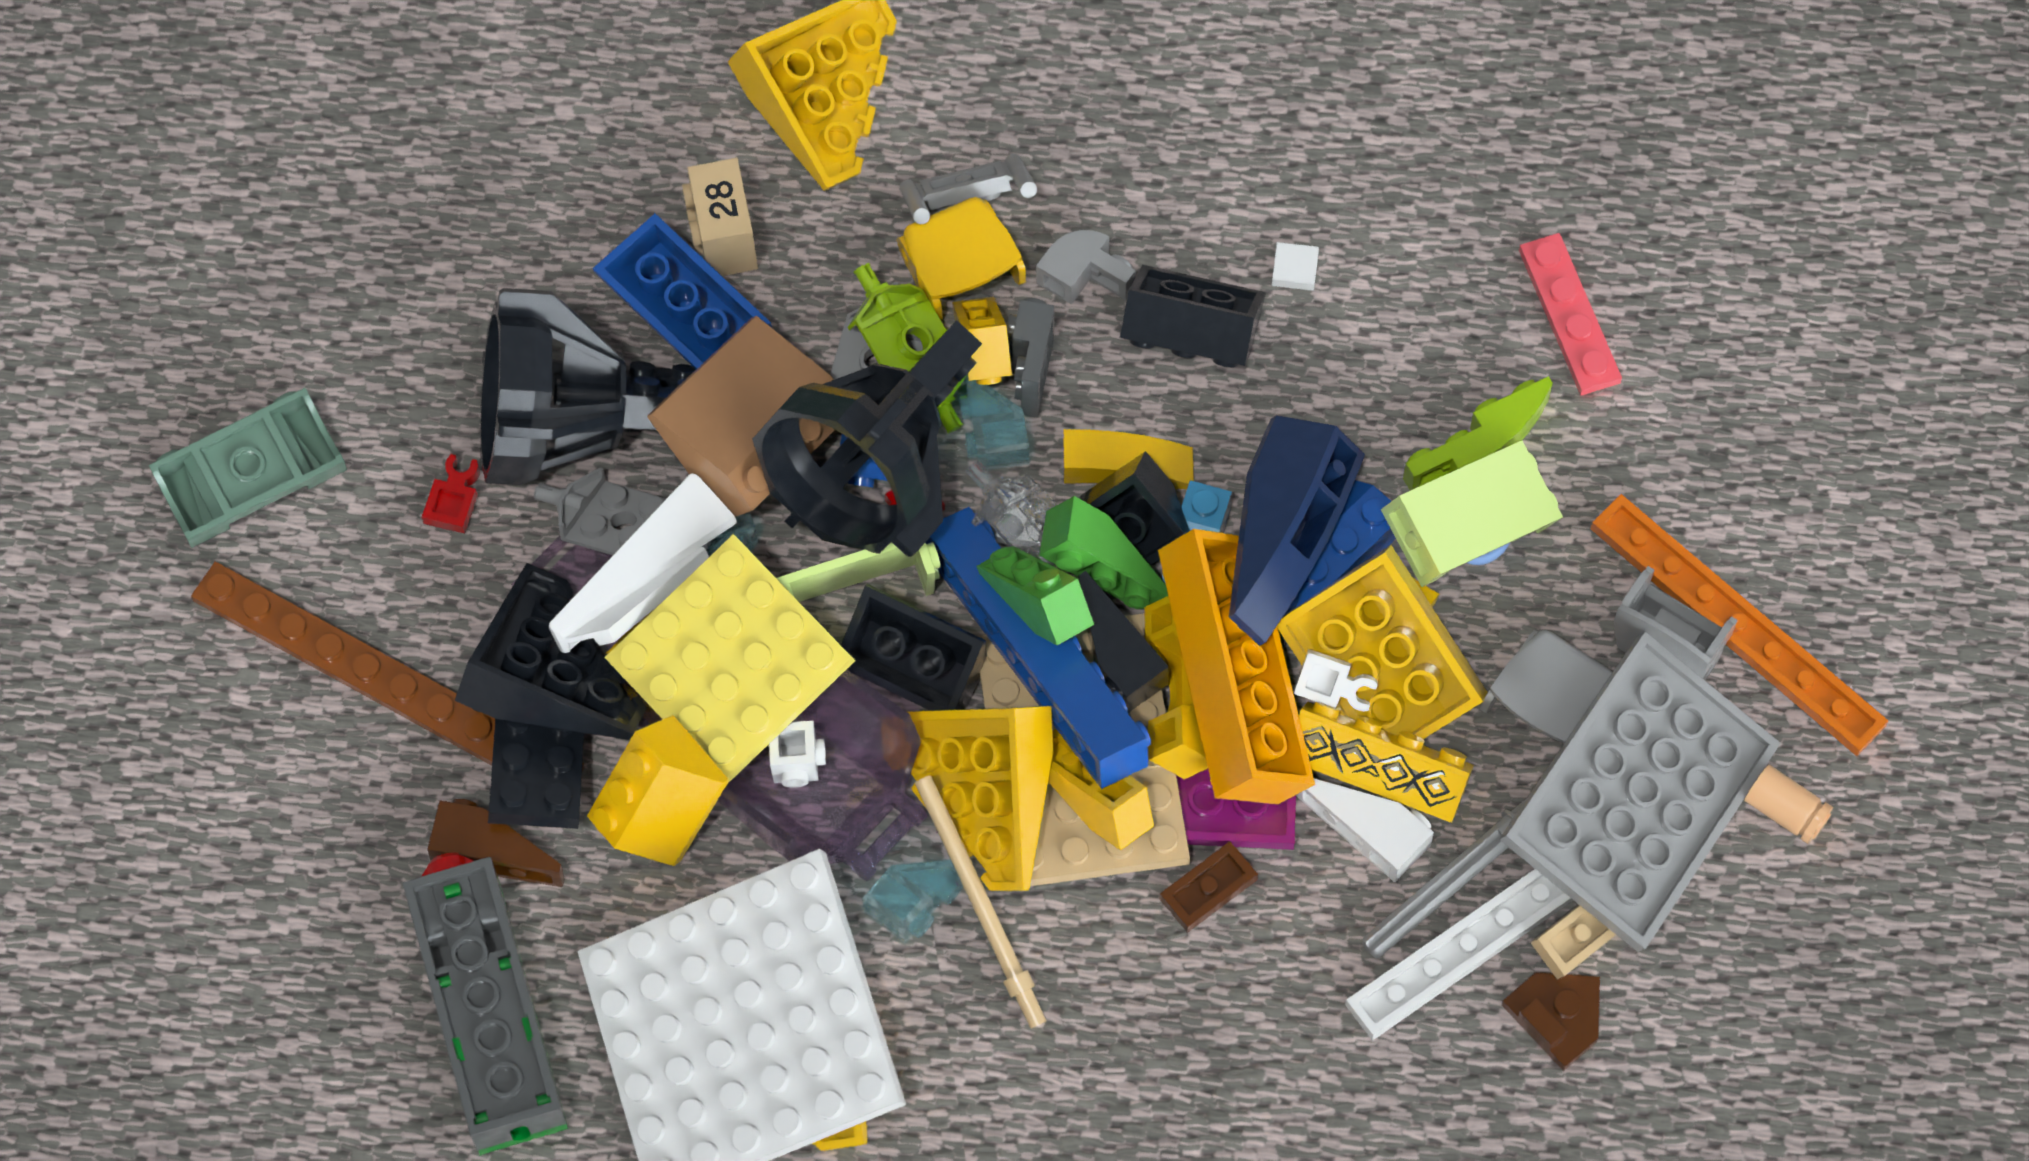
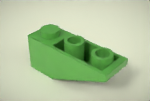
[1039,496,1168,610]
[977,546,1094,645]

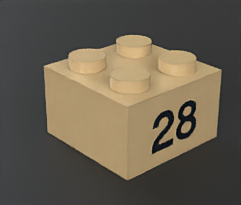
[682,158,758,276]

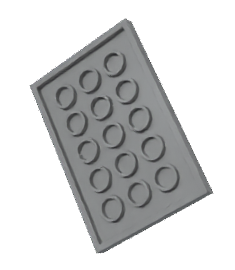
[1499,632,1781,952]

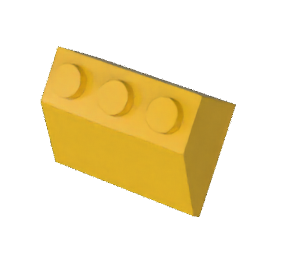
[587,715,729,866]

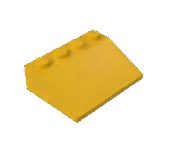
[1277,545,1488,739]

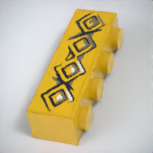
[1299,701,1474,823]

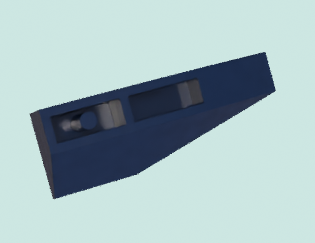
[1229,415,1365,646]

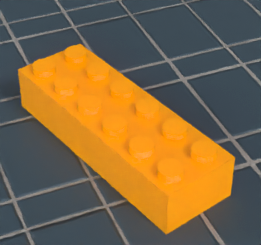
[1158,529,1315,804]

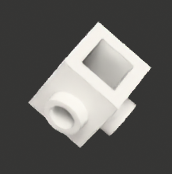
[769,721,826,788]

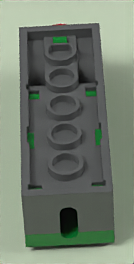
[402,852,568,1155]

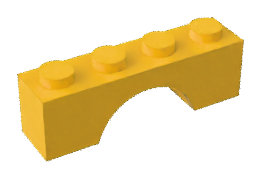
[1144,596,1208,779]

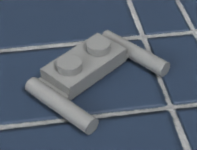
[899,154,1037,224]

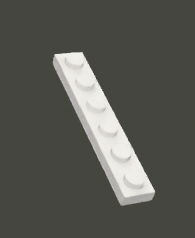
[1345,869,1574,1041]

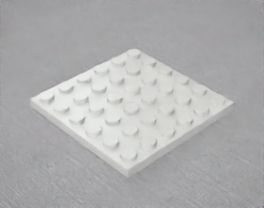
[577,849,906,1161]

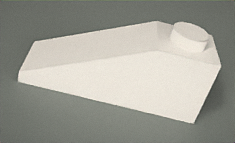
[1296,779,1434,882]

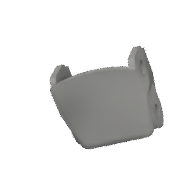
[1613,566,1738,681]
[1480,629,1612,743]

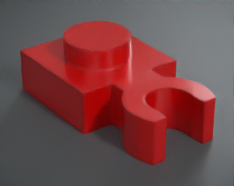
[422,454,480,534]

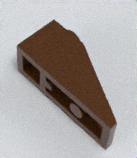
[427,799,565,887]

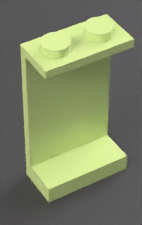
[1381,441,1563,587]
[777,542,941,602]

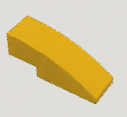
[1063,429,1194,489]

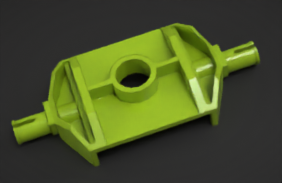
[847,263,966,434]

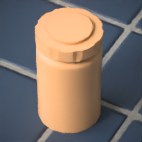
[1744,764,1833,844]

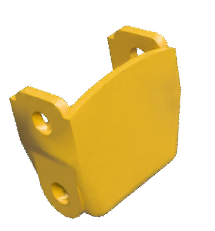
[897,197,1026,320]

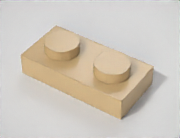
[1530,904,1616,979]

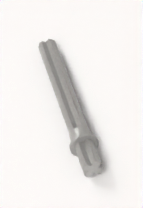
[1362,798,1527,958]

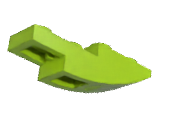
[1403,376,1553,491]

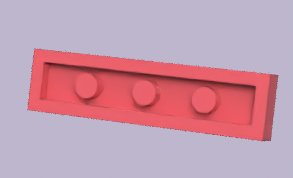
[1519,233,1622,396]

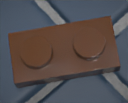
[1159,841,1258,933]

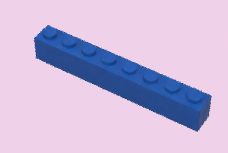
[925,507,1151,789]

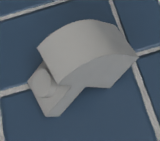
[1036,230,1135,305]

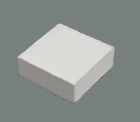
[1272,242,1319,291]

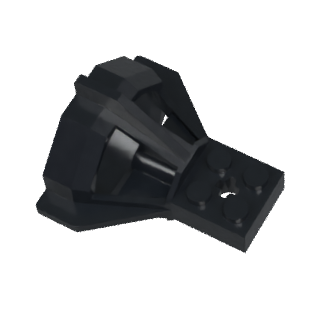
[480,288,696,485]
[752,320,982,557]

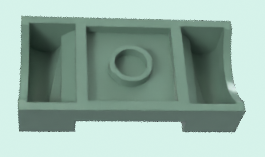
[148,388,347,548]

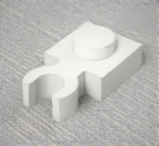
[1294,649,1378,711]

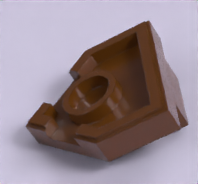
[1501,972,1600,1071]

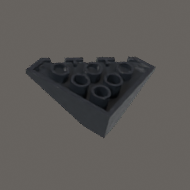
[455,563,647,740]

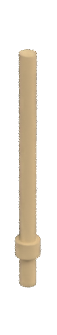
[915,775,1047,1029]

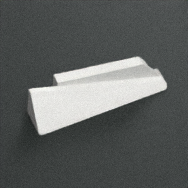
[549,473,737,653]

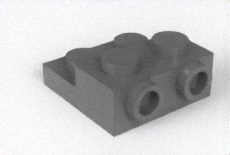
[1007,298,1054,417]

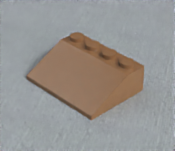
[647,316,835,517]

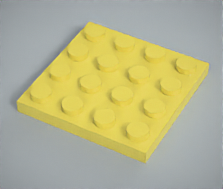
[605,534,855,784]

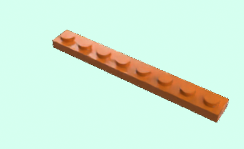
[1591,494,1889,756]

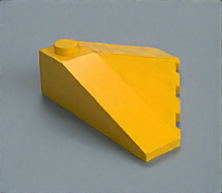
[727,0,897,191]
[884,706,1053,891]

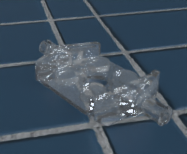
[965,460,1078,578]

